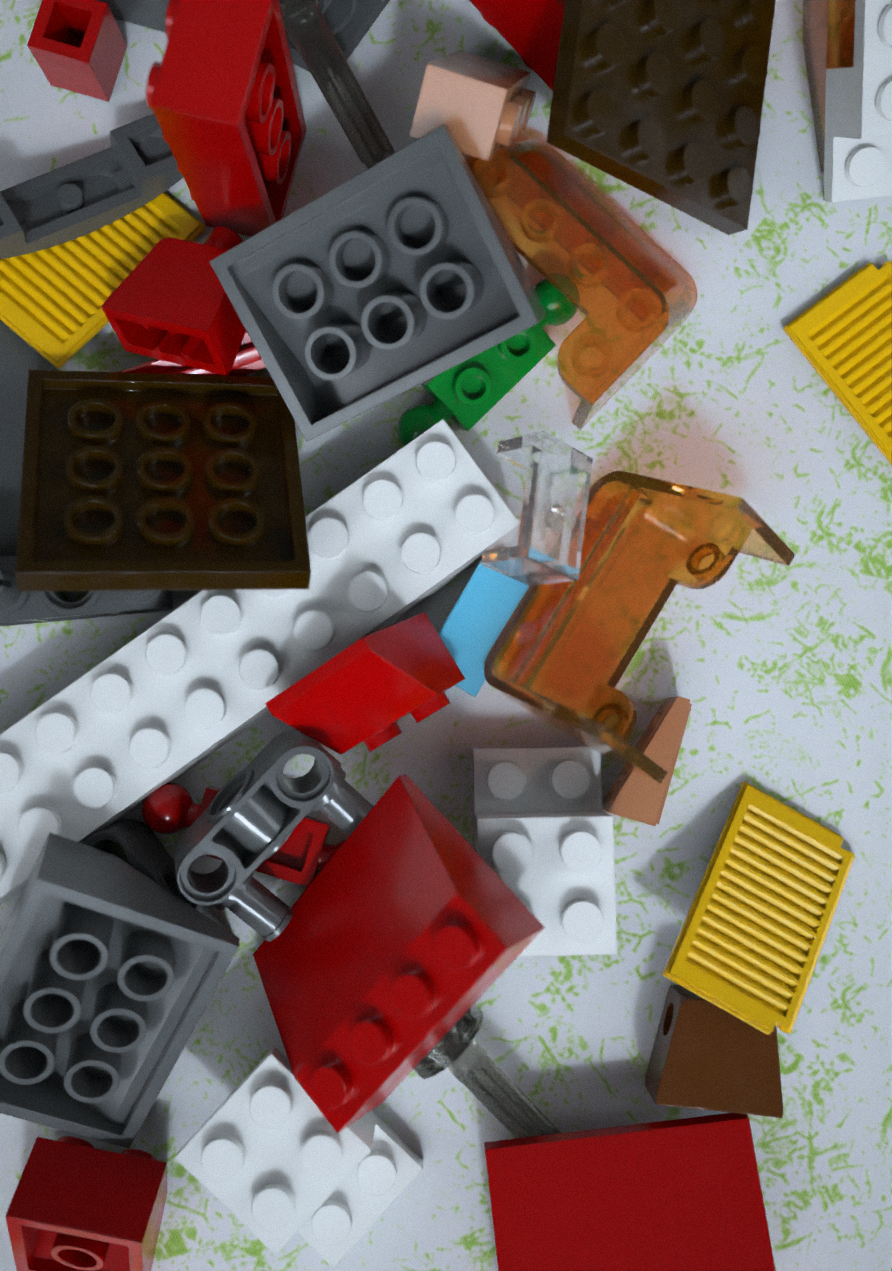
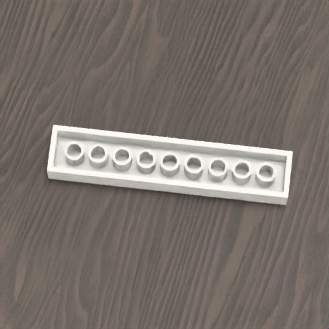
[0,419,520,905]

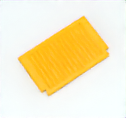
[0,192,206,370]
[783,260,892,466]
[662,781,855,1035]

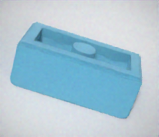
[438,554,538,697]

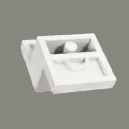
[824,0,892,203]
[473,746,617,956]
[175,1047,424,1268]

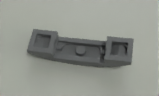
[0,114,184,259]

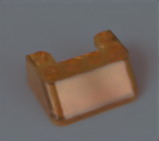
[466,139,697,430]

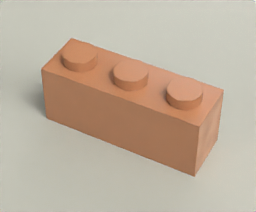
[410,50,536,161]

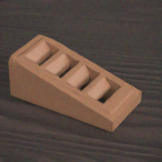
[602,696,692,826]

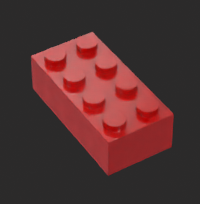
[146,0,307,237]

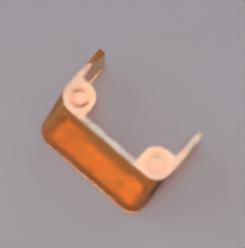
[484,471,795,784]

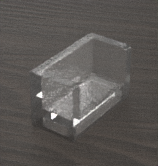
[481,431,593,586]

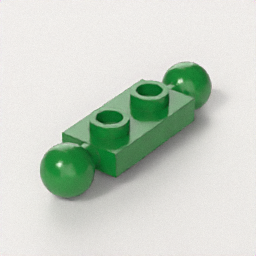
[397,275,579,446]

